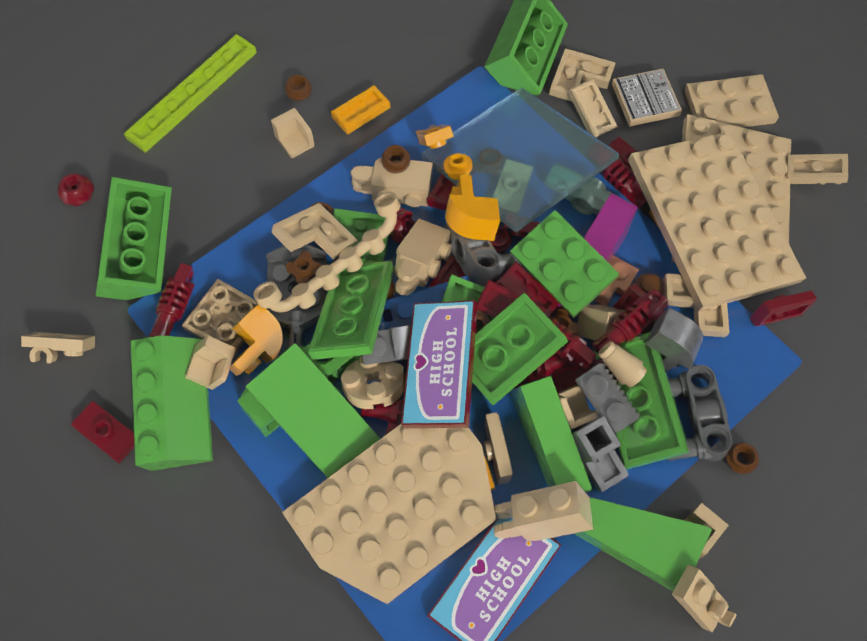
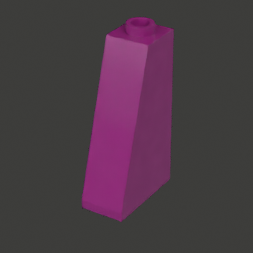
[557,193,638,310]

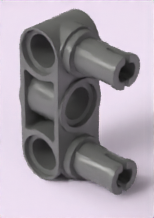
[445,212,524,287]
[667,365,732,461]

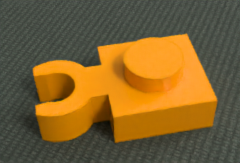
[416,124,454,149]

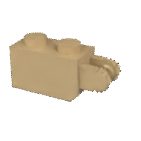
[350,158,433,207]
[394,219,452,296]
[494,481,593,541]

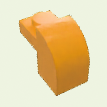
[445,174,500,241]
[230,304,283,376]

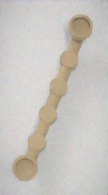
[253,192,401,313]

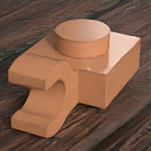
[595,256,639,306]

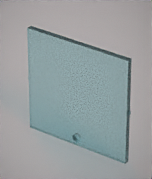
[421,87,619,232]

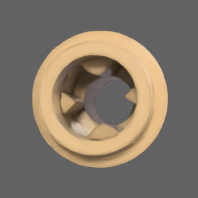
[598,341,647,388]

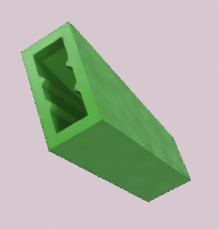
[509,376,592,492]
[573,497,712,591]

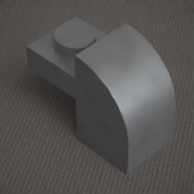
[645,307,703,373]
[362,326,411,365]
[572,416,629,492]

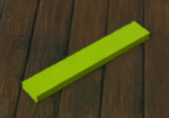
[124,34,257,153]

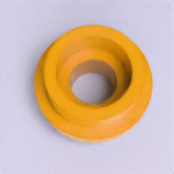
[444,153,473,180]

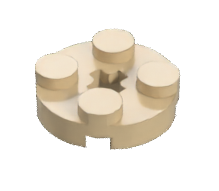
[341,355,404,409]

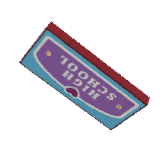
[401,300,478,429]
[427,518,561,641]

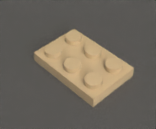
[684,74,779,127]

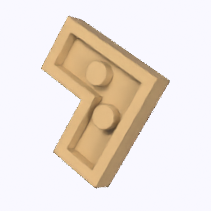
[549,48,615,101]
[272,203,358,260]
[663,273,730,338]

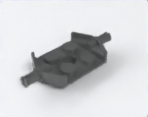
[266,244,327,348]

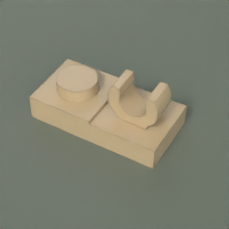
[787,154,848,185]
[21,332,95,363]
[672,565,737,633]

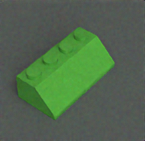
[484,0,568,96]
[96,177,172,300]
[131,335,213,471]

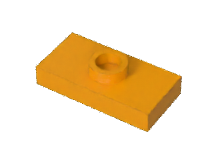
[331,85,390,135]

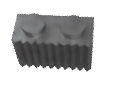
[575,363,640,434]

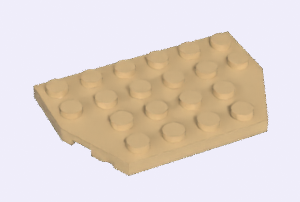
[282,424,496,604]

